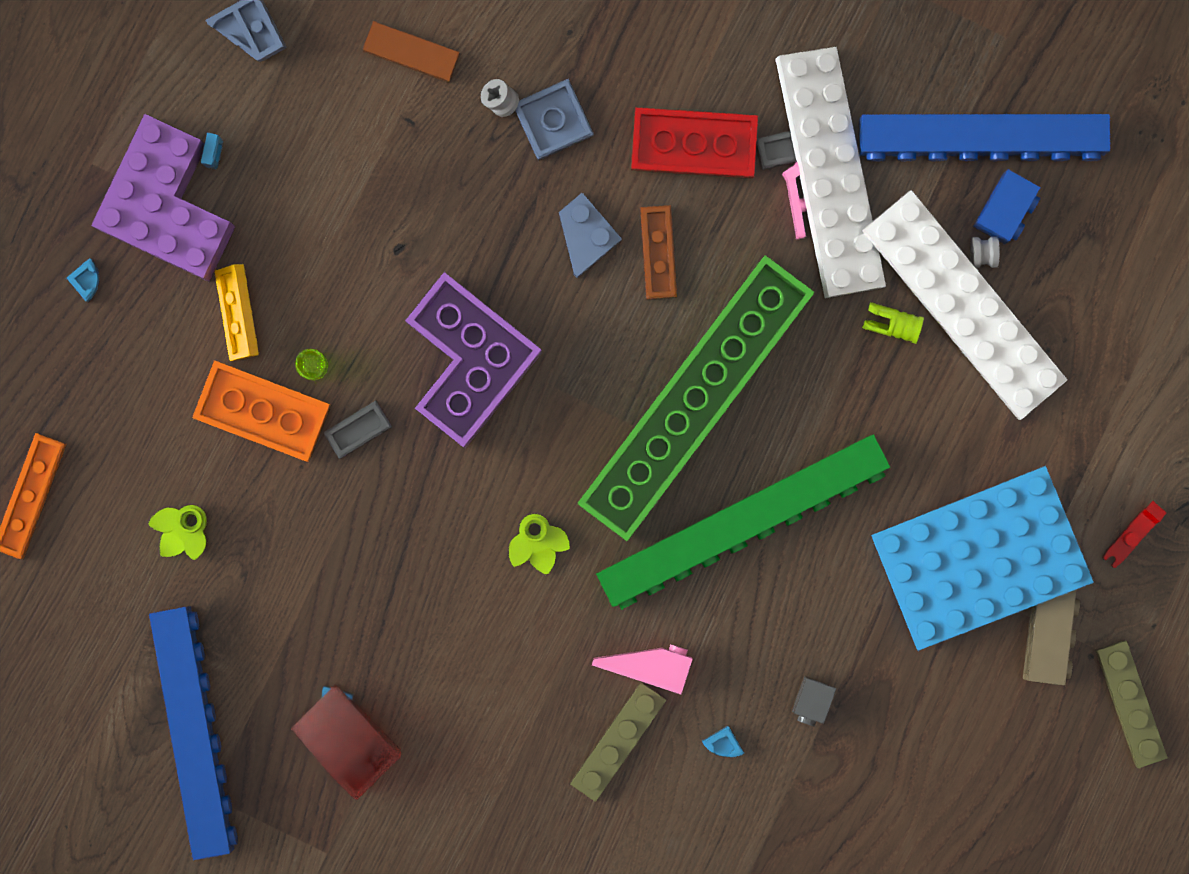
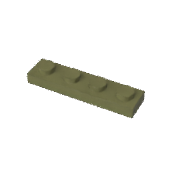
[1095,640,1168,768]
[570,682,666,802]

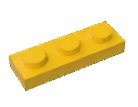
[215,264,259,361]

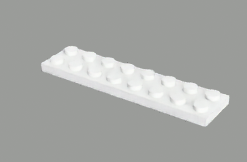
[776,47,886,298]
[862,190,1067,420]

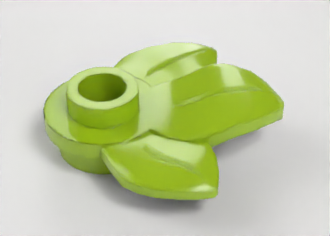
[148,505,207,560]
[509,514,570,574]

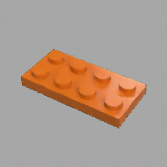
[192,360,331,462]

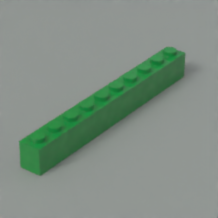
[596,434,890,610]

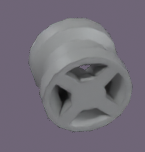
[481,79,519,117]
[970,237,1000,268]

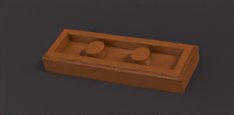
[363,21,460,83]
[640,205,677,300]

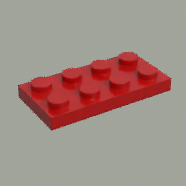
[631,107,758,178]

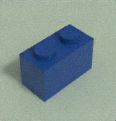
[973,169,1040,244]

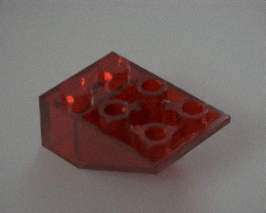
[291,684,401,800]

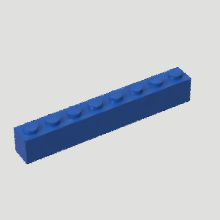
[859,114,1110,161]
[149,606,238,860]

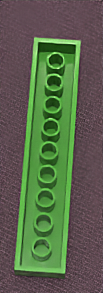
[577,255,815,541]

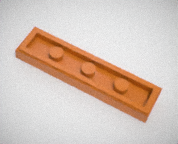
[0,433,66,559]

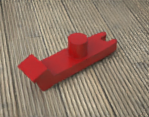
[1102,501,1167,568]

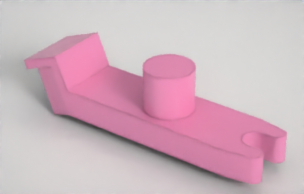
[782,162,807,239]

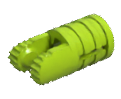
[863,303,924,344]

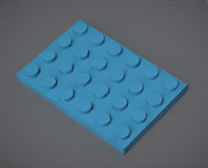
[871,466,1094,651]

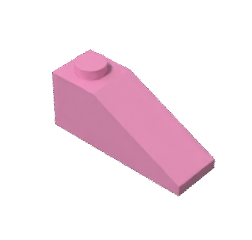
[592,644,693,694]

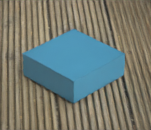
[201,133,223,169]

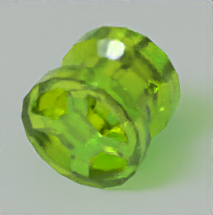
[295,349,329,381]

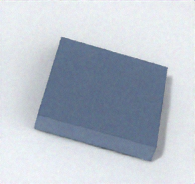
[515,79,594,161]

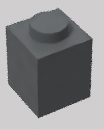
[792,676,836,727]

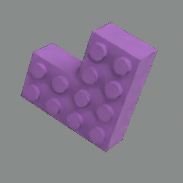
[91,114,235,282]
[405,272,542,449]

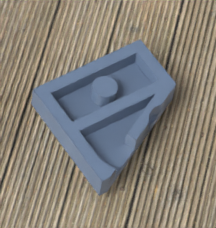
[206,0,287,62]
[559,193,622,278]

